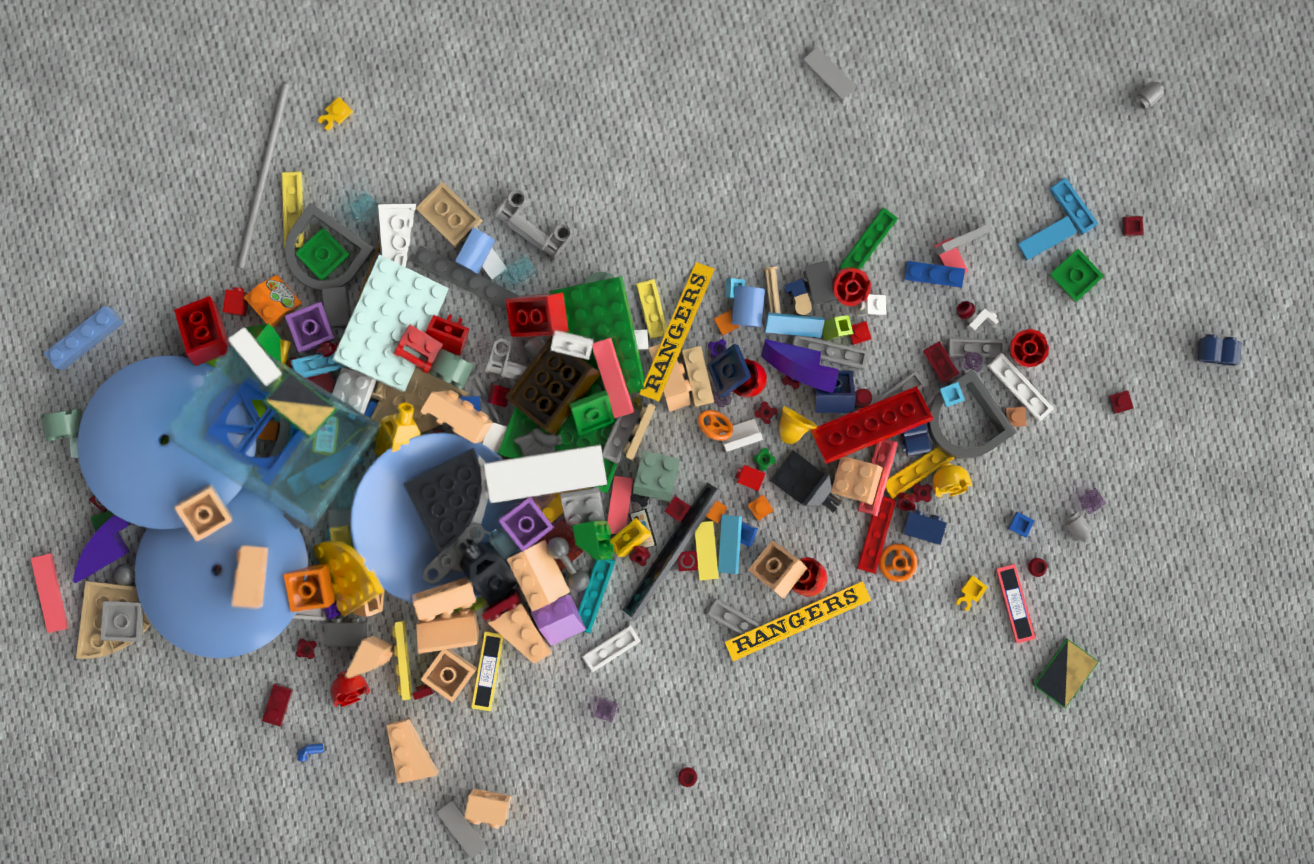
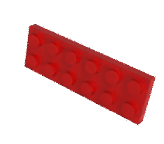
[810,386,933,464]

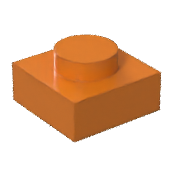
[747,495,774,521]

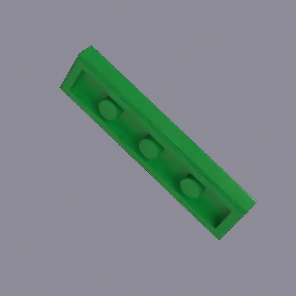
[838,207,898,270]

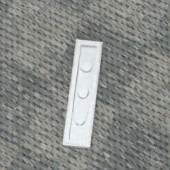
[987,353,1054,422]

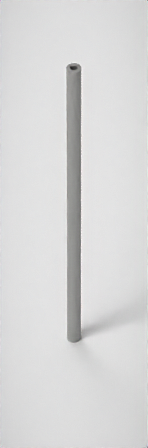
[237,83,289,269]

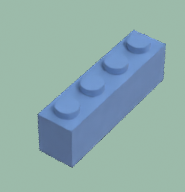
[44,306,124,370]

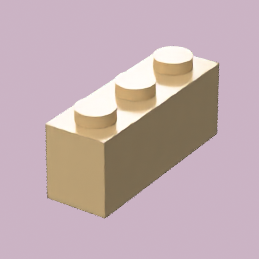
[680,346,714,408]

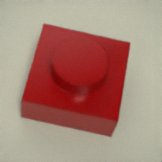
[850,321,872,345]

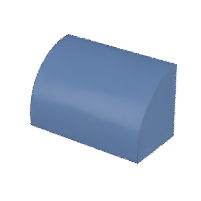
[456,227,495,274]
[732,286,765,328]

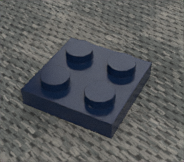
[707,344,751,397]

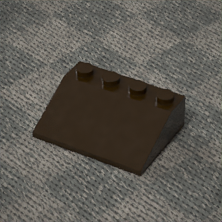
[505,336,601,435]

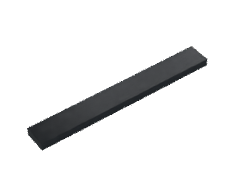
[622,482,722,620]

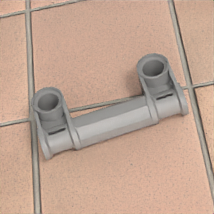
[494,190,573,261]
[485,339,528,380]

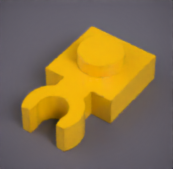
[318,97,353,131]
[955,575,988,611]

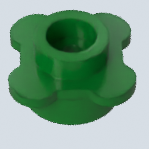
[753,448,776,471]

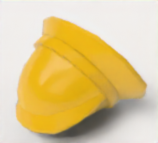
[779,406,817,444]

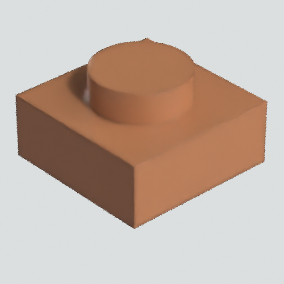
[1005,407,1026,427]

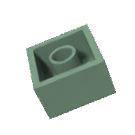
[633,450,680,502]

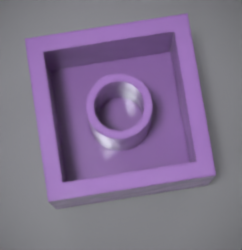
[498,497,554,551]

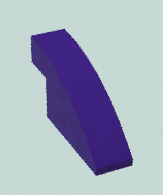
[761,339,838,393]
[73,515,133,583]

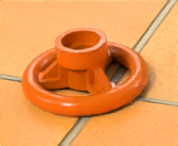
[698,410,733,441]
[879,544,917,582]

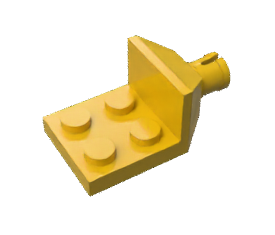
[374,403,421,458]

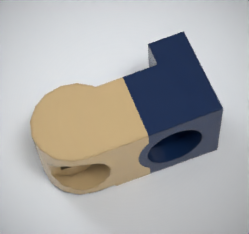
[783,279,812,316]

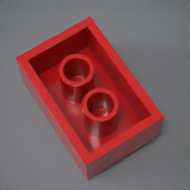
[505,293,568,337]
[174,296,232,366]

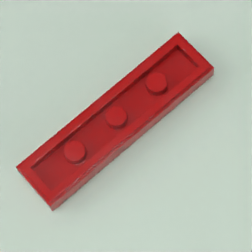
[856,496,896,574]

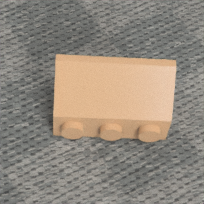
[507,540,570,612]
[412,577,476,621]
[416,608,479,653]
[346,636,394,678]

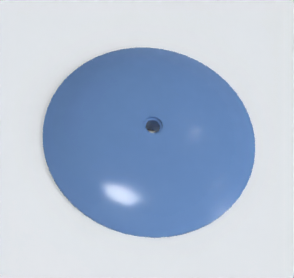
[78,356,256,529]
[351,433,524,604]
[135,485,308,658]

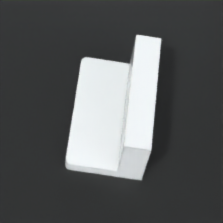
[551,330,593,359]
[719,419,763,452]

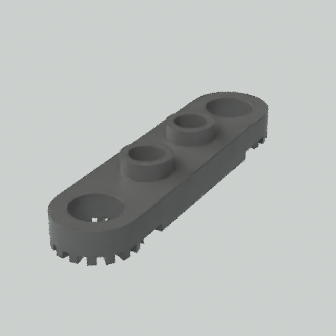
[423,522,485,584]

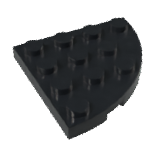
[403,448,482,553]

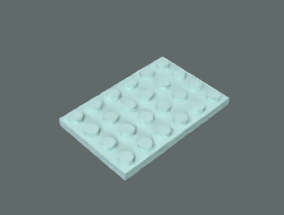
[332,255,449,392]

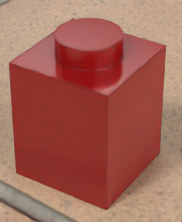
[222,287,248,317]
[735,465,766,491]

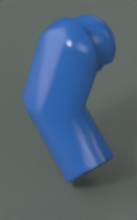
[296,743,324,762]

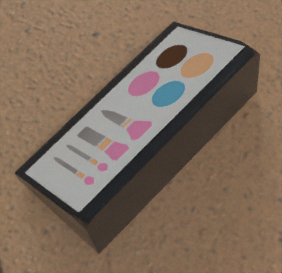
[628,508,657,548]

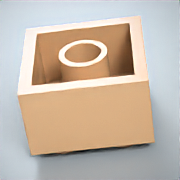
[831,456,883,505]
[175,484,232,541]
[748,540,807,598]
[421,649,477,702]
[465,788,511,828]

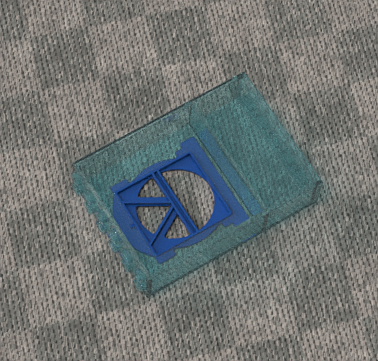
[169,343,380,530]

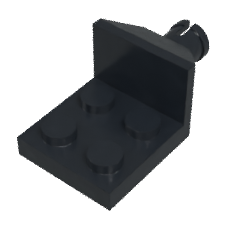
[770,450,842,513]
[459,538,519,607]

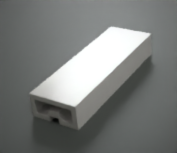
[482,444,607,503]

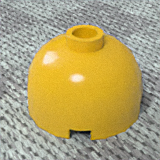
[932,463,973,498]

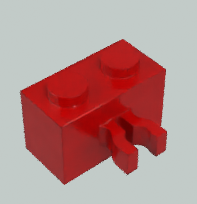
[426,314,470,356]

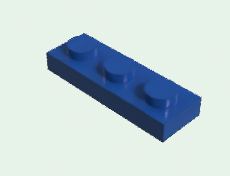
[905,261,965,288]

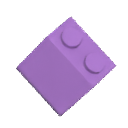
[285,302,335,353]
[531,594,586,646]

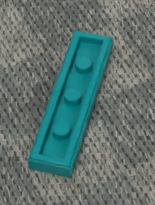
[578,559,616,634]

